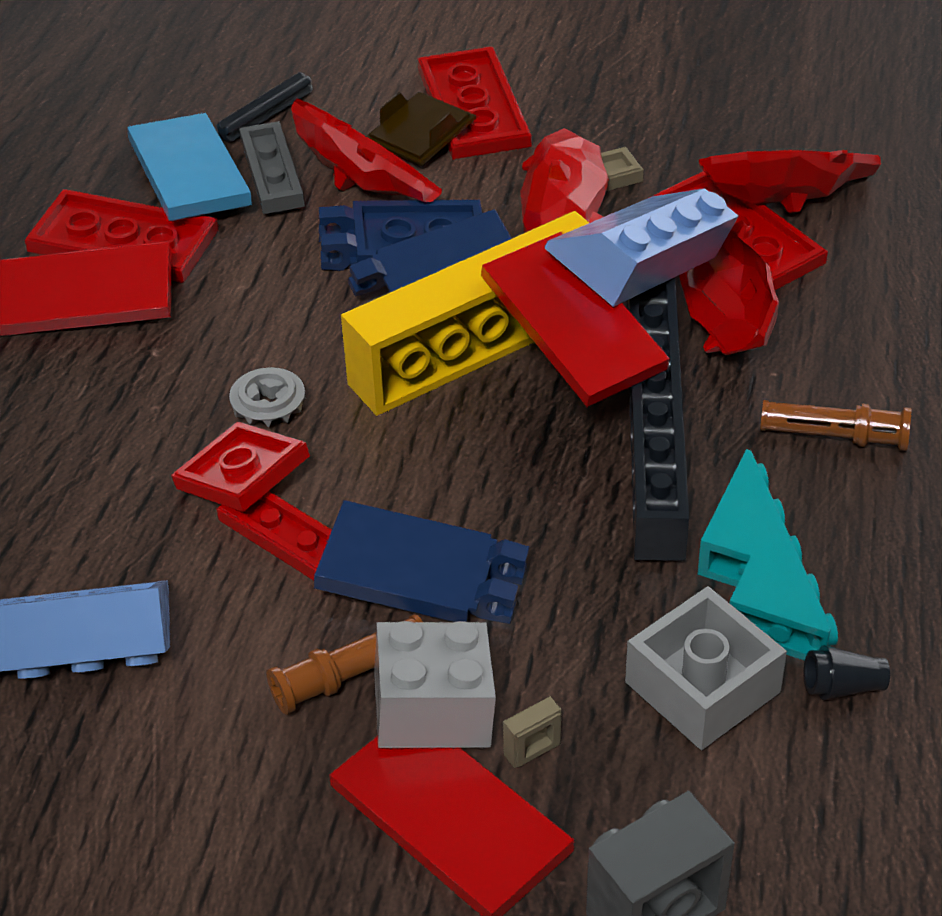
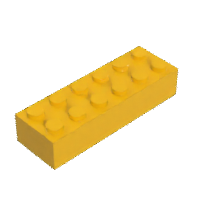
[341,211,589,416]

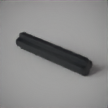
[216,72,313,143]

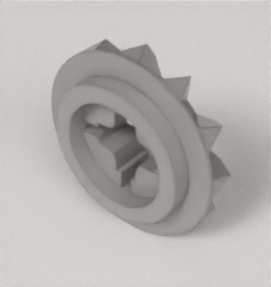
[229,367,306,428]

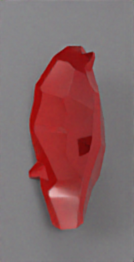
[291,98,442,202]
[520,128,609,233]
[699,150,881,213]
[680,220,779,355]

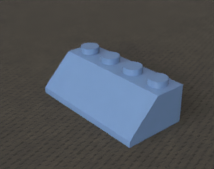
[544,188,739,307]
[0,580,170,679]

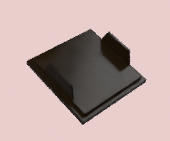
[366,92,476,166]

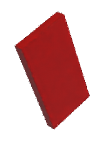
[418,47,531,160]
[649,171,828,290]
[25,189,219,283]
[481,232,670,407]
[0,241,172,336]
[329,736,574,916]

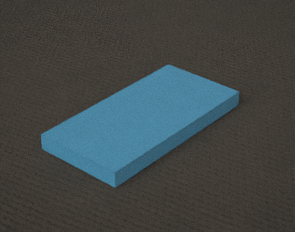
[127,113,252,221]

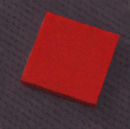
[171,422,310,512]

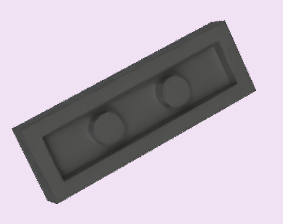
[239,121,305,214]

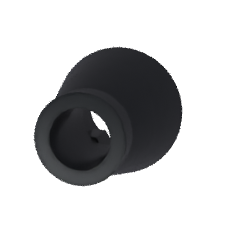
[803,645,890,700]

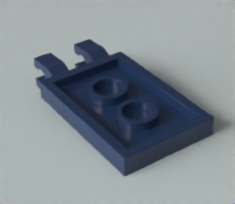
[319,200,482,271]
[348,209,512,297]
[314,500,529,624]

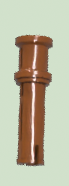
[760,400,912,451]
[266,614,423,715]

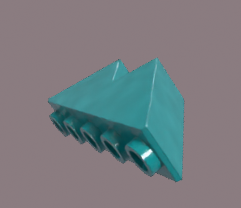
[698,449,838,661]

